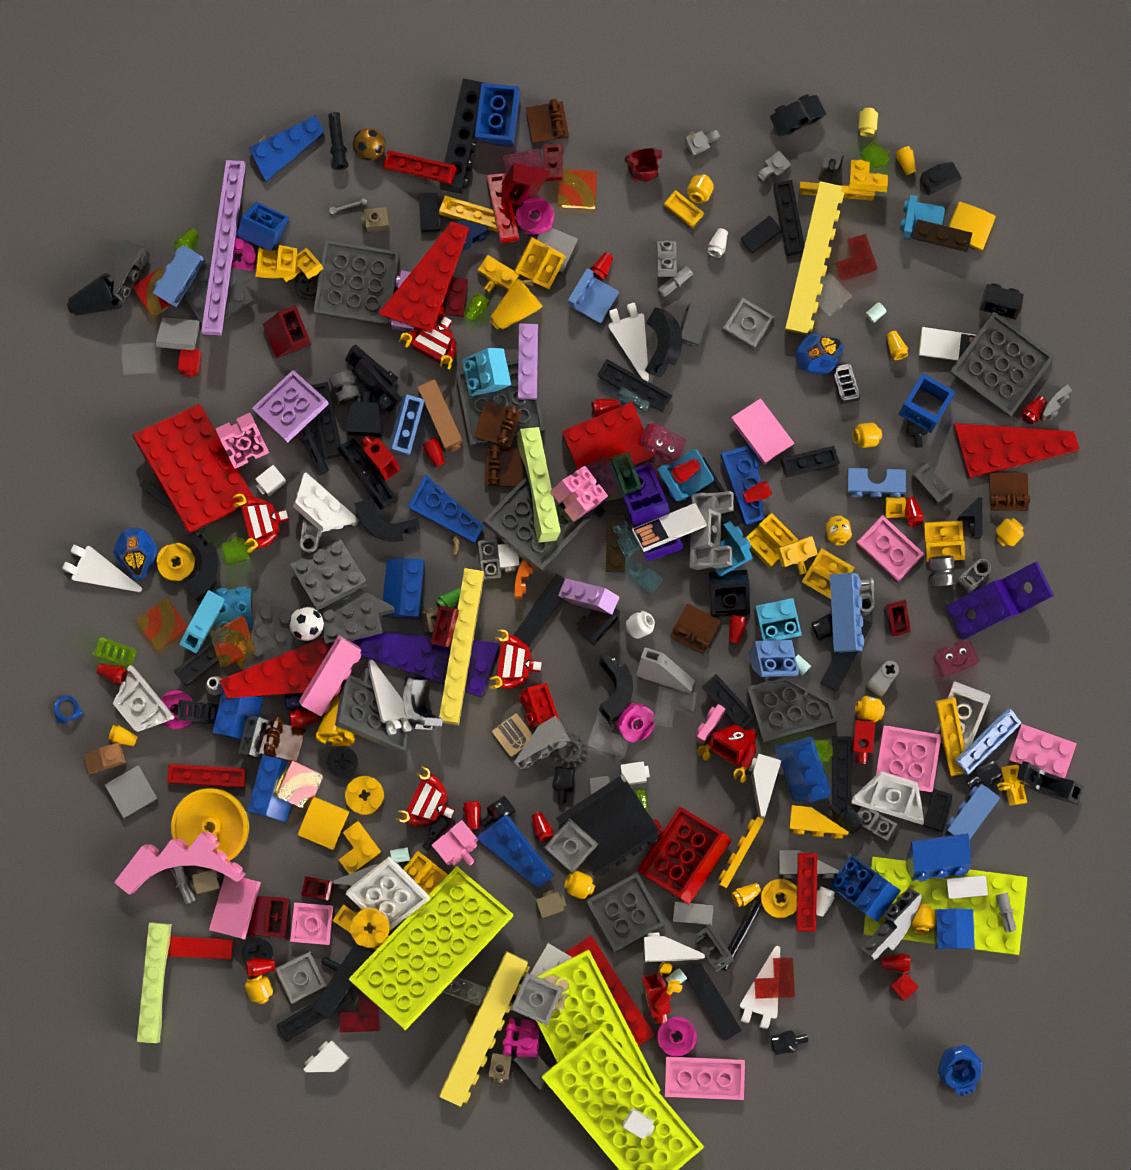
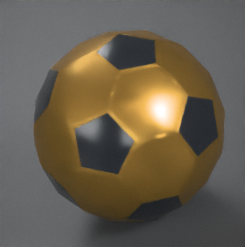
[352,127,386,161]

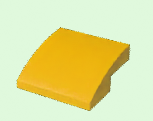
[948,202,996,251]
[515,237,566,289]
[255,245,297,278]
[746,513,798,568]
[923,520,965,562]
[802,548,855,599]
[298,797,350,850]
[403,851,448,895]

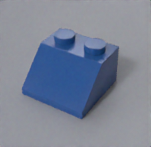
[237,202,290,251]
[934,909,975,950]

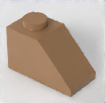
[83,743,126,774]

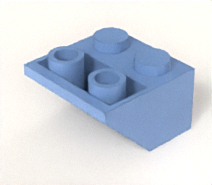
[749,640,799,677]

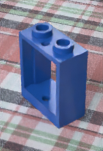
[898,373,955,433]

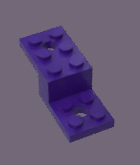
[616,463,683,561]
[946,562,1054,640]

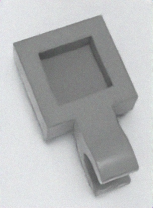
[684,130,720,156]
[758,151,791,182]

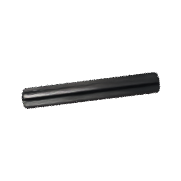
[722,900,762,971]

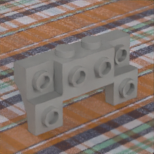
[690,491,734,570]

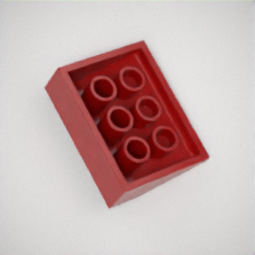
[562,402,654,474]
[637,807,732,905]

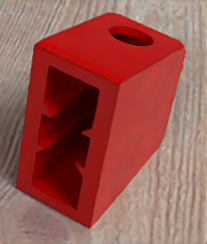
[361,435,401,481]
[852,719,875,764]

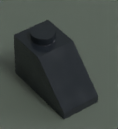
[920,162,962,195]

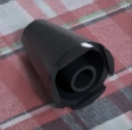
[67,273,122,316]

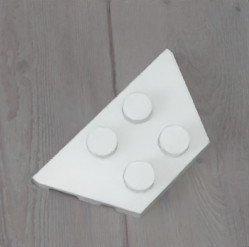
[293,472,360,532]
[113,665,175,732]
[852,771,924,825]

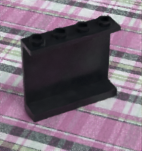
[556,774,661,877]

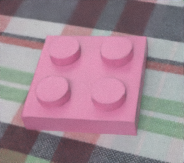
[696,704,725,746]
[290,902,334,945]

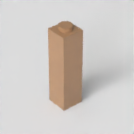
[418,379,463,452]

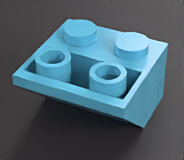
[462,348,511,396]
[754,598,802,641]

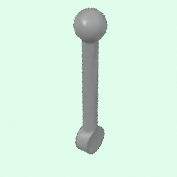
[329,198,367,215]

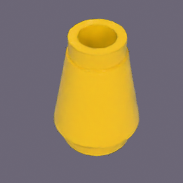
[895,146,917,175]
[886,331,908,360]
[108,725,138,747]
[731,883,762,907]

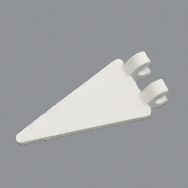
[608,303,649,381]
[62,545,142,592]
[368,660,412,735]
[740,946,780,1030]

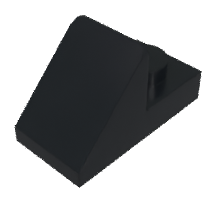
[957,497,983,539]

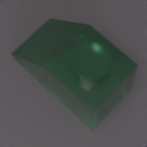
[608,451,642,495]

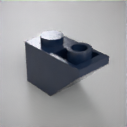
[445,220,489,252]

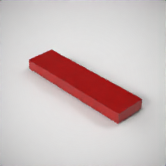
[382,150,457,185]
[487,173,519,243]
[167,764,247,789]
[796,853,818,932]
[167,936,233,959]

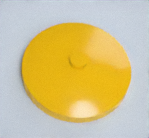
[171,788,249,861]

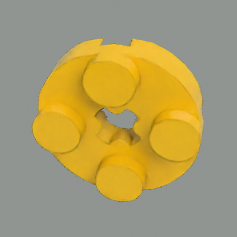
[157,543,196,582]
[345,776,384,815]
[761,879,797,918]
[350,907,390,948]

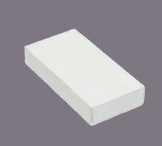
[946,876,988,899]

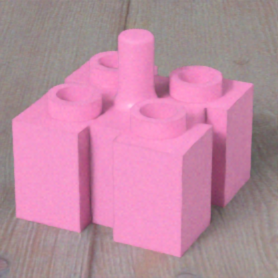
[215,413,269,469]
[550,466,608,522]
[432,820,478,866]

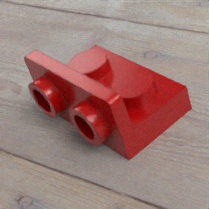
[520,683,559,729]

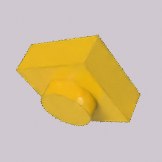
[885,497,906,518]

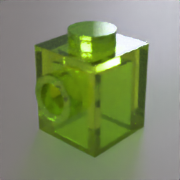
[222,537,253,565]
[814,740,833,761]

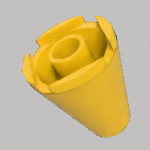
[490,279,543,330]
[316,691,355,747]

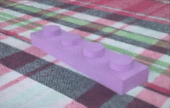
[518,324,538,400]

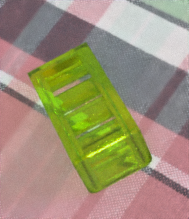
[93,637,137,667]

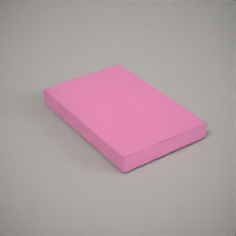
[730,398,794,464]
[856,515,924,582]
[209,875,261,939]

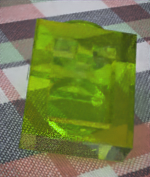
[860,140,891,170]

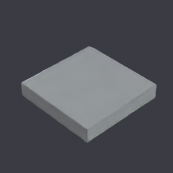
[537,228,578,274]
[722,297,774,349]
[156,317,200,350]
[105,765,158,819]
[544,818,599,873]
[275,952,327,1004]
[511,972,563,1025]

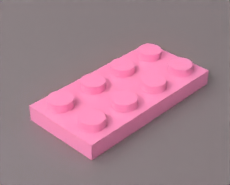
[665,1057,745,1100]

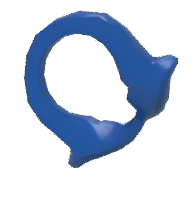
[54,696,84,723]

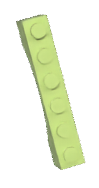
[517,427,561,543]
[137,922,172,1043]

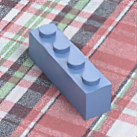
[830,573,864,653]

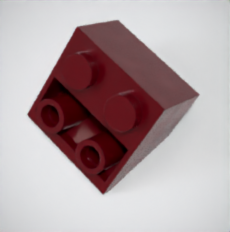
[501,162,550,205]
[263,305,312,359]
[247,896,290,938]

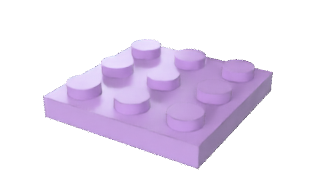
[252,370,329,443]

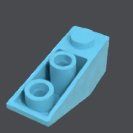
[179,590,225,653]

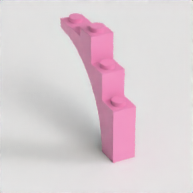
[114,832,245,895]

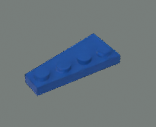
[249,115,324,182]
[720,445,764,526]
[408,474,484,544]
[477,814,554,888]

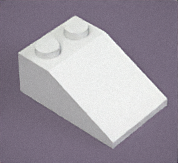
[934,681,990,749]
[749,754,781,819]
[643,933,705,963]

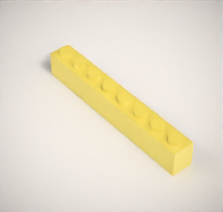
[785,181,844,335]
[439,568,484,726]
[439,951,530,1107]

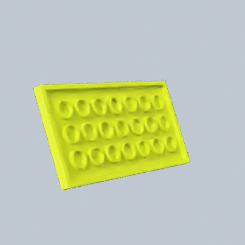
[863,857,1028,955]
[349,866,513,1030]
[519,949,661,1092]
[542,1025,704,1170]

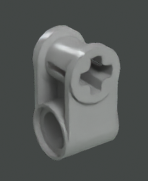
[300,517,322,555]
[956,559,991,594]
[859,577,875,616]
[865,661,899,698]

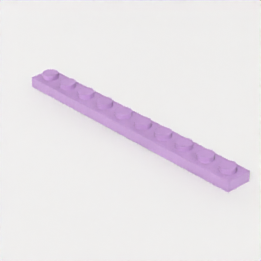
[201,160,246,335]

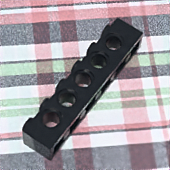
[439,78,484,194]

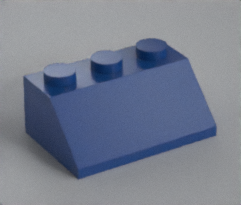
[475,83,521,147]
[381,558,425,620]
[213,676,264,740]
[775,737,831,802]
[247,755,300,822]
[906,833,971,881]

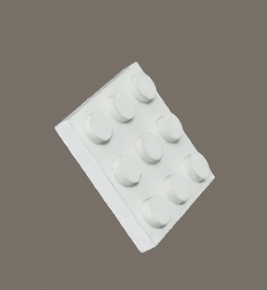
[346,856,429,930]

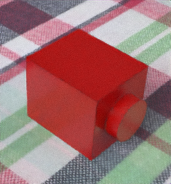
[178,349,202,378]
[889,973,919,1001]

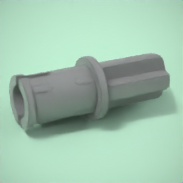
[658,266,693,297]
[171,866,195,904]
[995,892,1016,932]

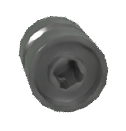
[329,371,360,405]
[929,555,956,586]

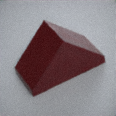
[884,600,911,637]
[301,876,334,902]

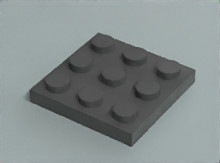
[290,539,368,611]
[586,873,666,953]

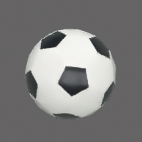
[289,607,324,641]

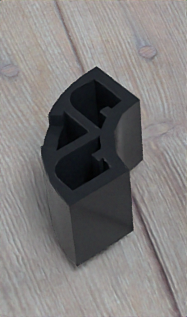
[770,94,827,136]

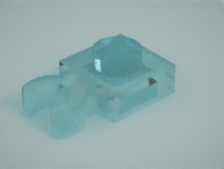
[618,387,650,412]
[613,521,641,557]
[628,562,664,595]

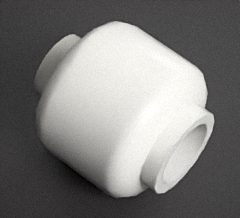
[626,611,655,639]

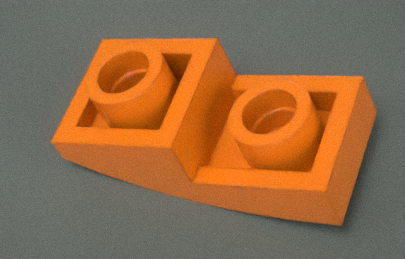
[515,559,533,600]

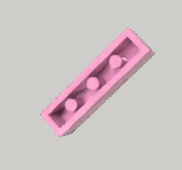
[299,635,361,716]

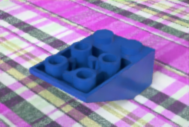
[829,855,901,922]

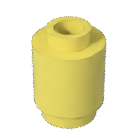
[858,108,878,137]

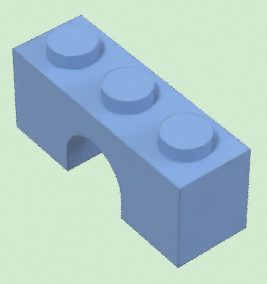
[846,468,906,498]

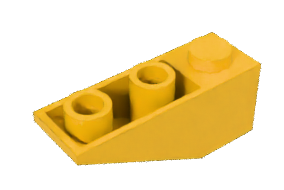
[788,805,848,839]

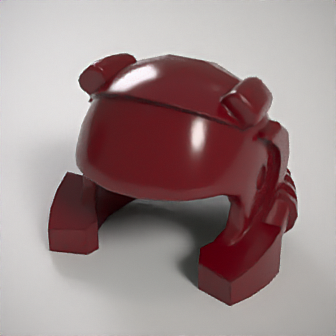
[625,147,662,182]

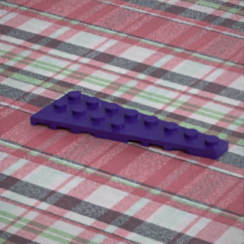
[350,632,500,697]

